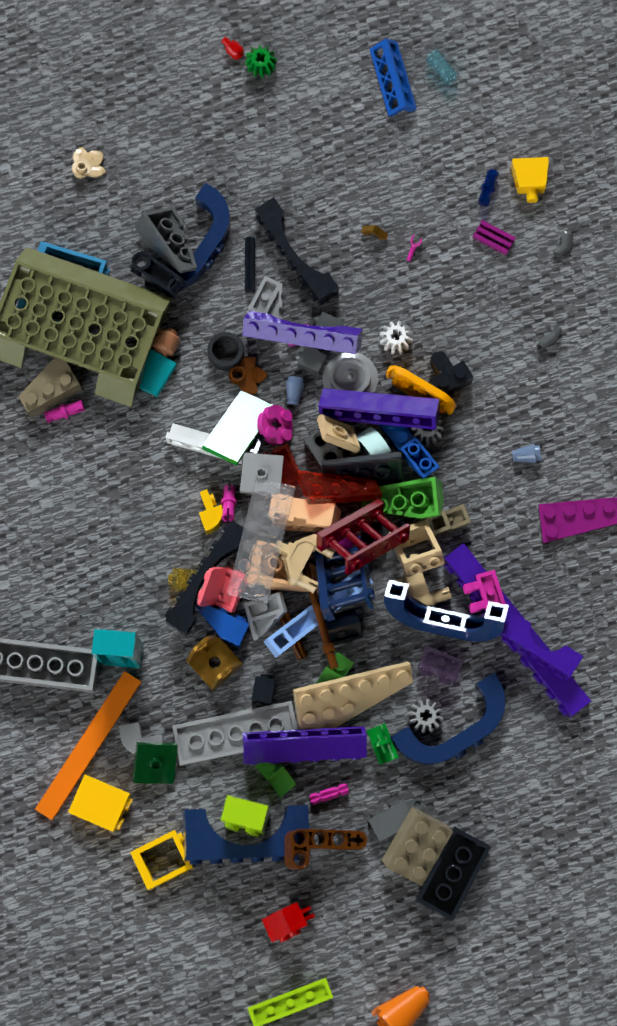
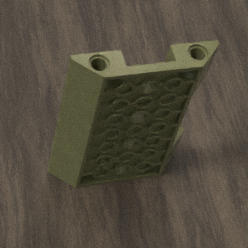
[0,247,172,407]

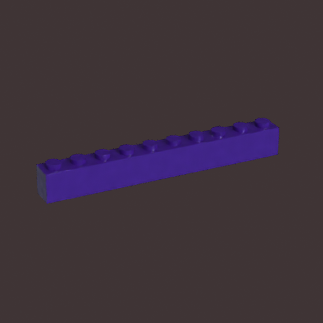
[443,543,591,718]

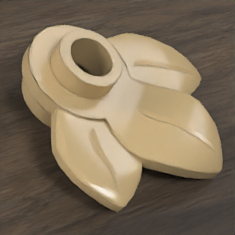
[72,147,106,179]

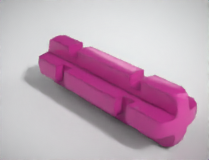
[309,783,349,805]

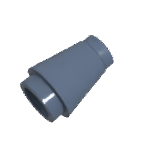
[286,376,305,406]
[512,444,541,463]

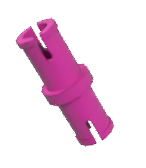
[44,399,85,423]
[221,484,237,522]

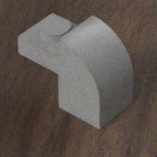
[119,722,164,755]

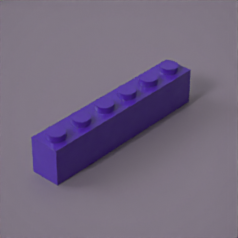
[318,388,440,430]
[242,726,367,765]

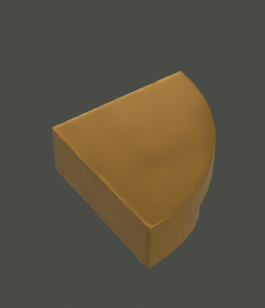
[361,225,388,240]

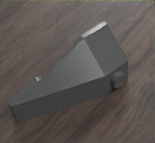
[135,206,197,274]

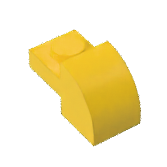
[199,489,223,535]

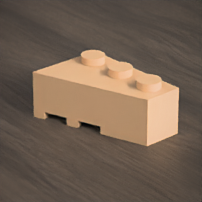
[268,494,341,532]

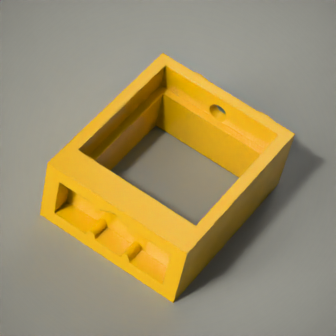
[130,830,194,891]

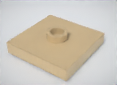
[317,414,360,454]

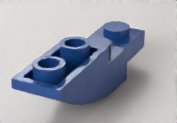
[377,424,440,479]

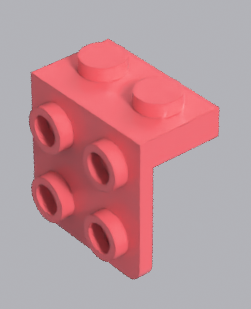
[197,566,248,613]

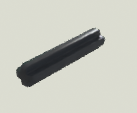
[245,237,255,293]

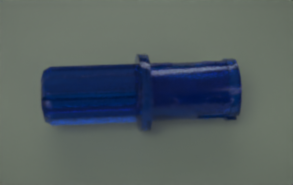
[478,169,499,207]

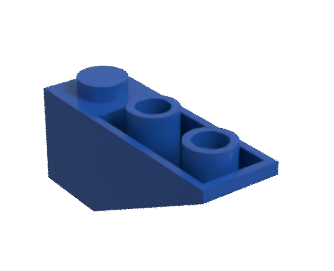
[195,601,250,648]

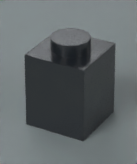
[251,674,276,705]

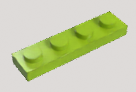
[247,978,333,1026]

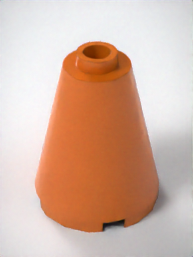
[371,986,430,1026]

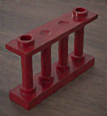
[316,499,410,575]

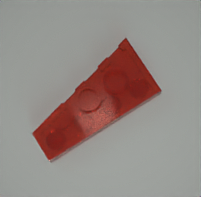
[295,470,383,505]

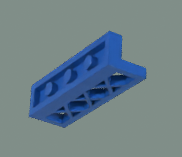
[370,38,417,117]

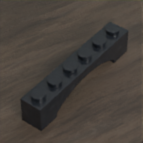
[254,197,339,305]
[164,520,253,637]

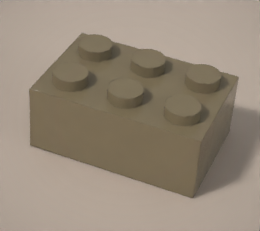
[382,806,453,886]

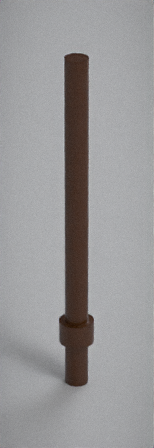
[302,561,338,669]

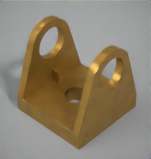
[186,634,243,691]

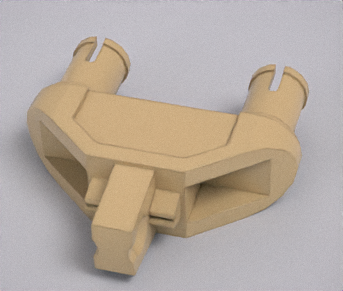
[273,534,335,593]
[398,553,452,607]

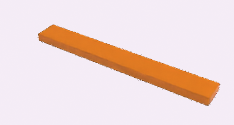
[35,671,142,821]

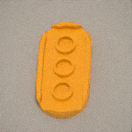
[385,365,456,415]

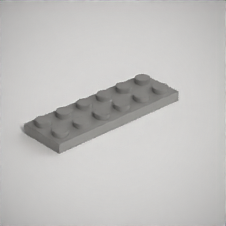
[172,701,298,766]

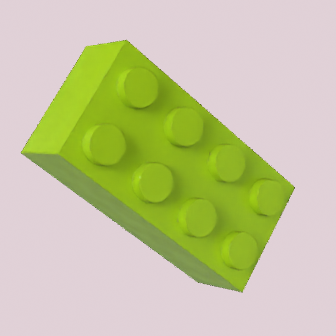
[221,795,271,838]

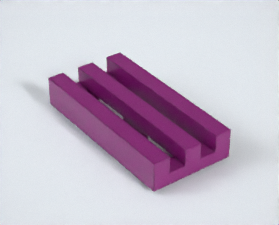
[473,220,516,255]

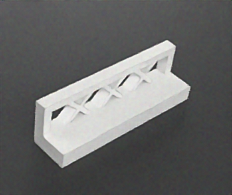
[166,423,243,464]

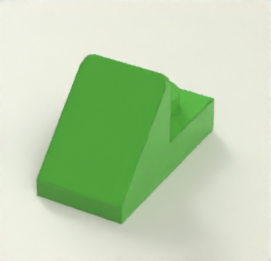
[316,652,354,684]
[255,763,297,797]

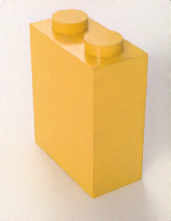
[68,775,133,833]

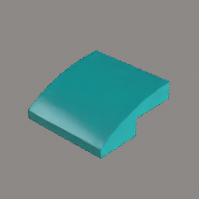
[140,350,177,397]

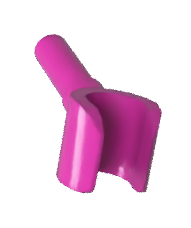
[406,234,422,262]

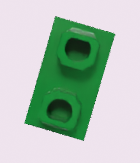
[366,723,399,765]

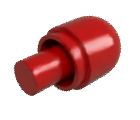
[221,37,244,60]

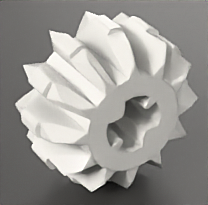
[380,321,412,354]

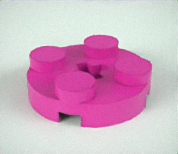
[257,405,293,445]

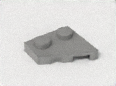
[248,276,283,320]
[244,592,287,641]

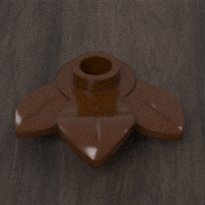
[228,357,267,395]

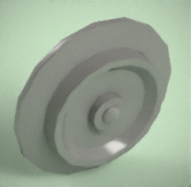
[322,353,379,393]

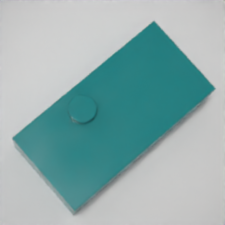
[91,629,143,669]

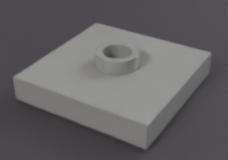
[240,453,284,496]

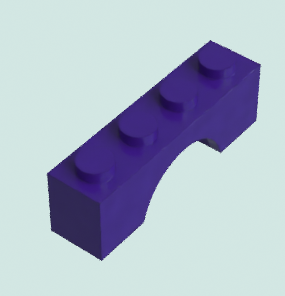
[499,612,583,680]

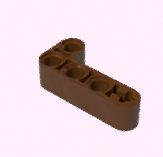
[284,829,367,870]

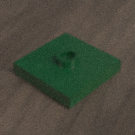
[132,742,178,784]

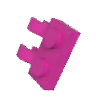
[463,570,506,614]

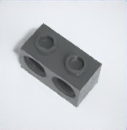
[304,430,346,472]

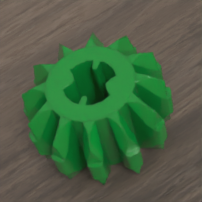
[245,45,277,79]

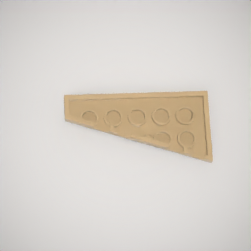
[293,661,413,730]

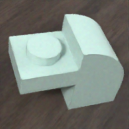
[357,427,391,455]

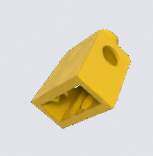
[511,157,549,203]

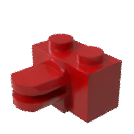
[262,902,315,943]

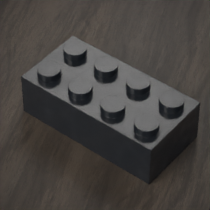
[415,826,492,921]

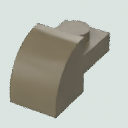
[426,504,471,537]

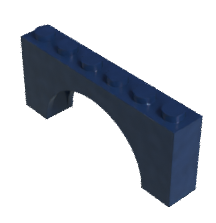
[183,805,309,865]

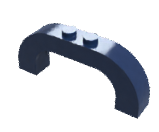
[144,183,230,290]
[384,580,509,642]
[391,673,505,765]

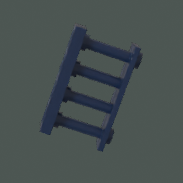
[315,535,376,622]

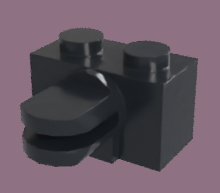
[429,351,474,396]

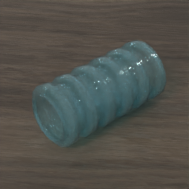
[425,49,458,84]

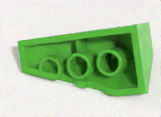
[360,477,444,519]

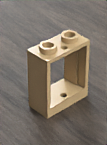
[389,519,444,577]

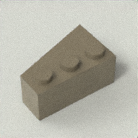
[18,358,82,419]

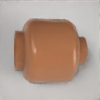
[152,328,180,358]

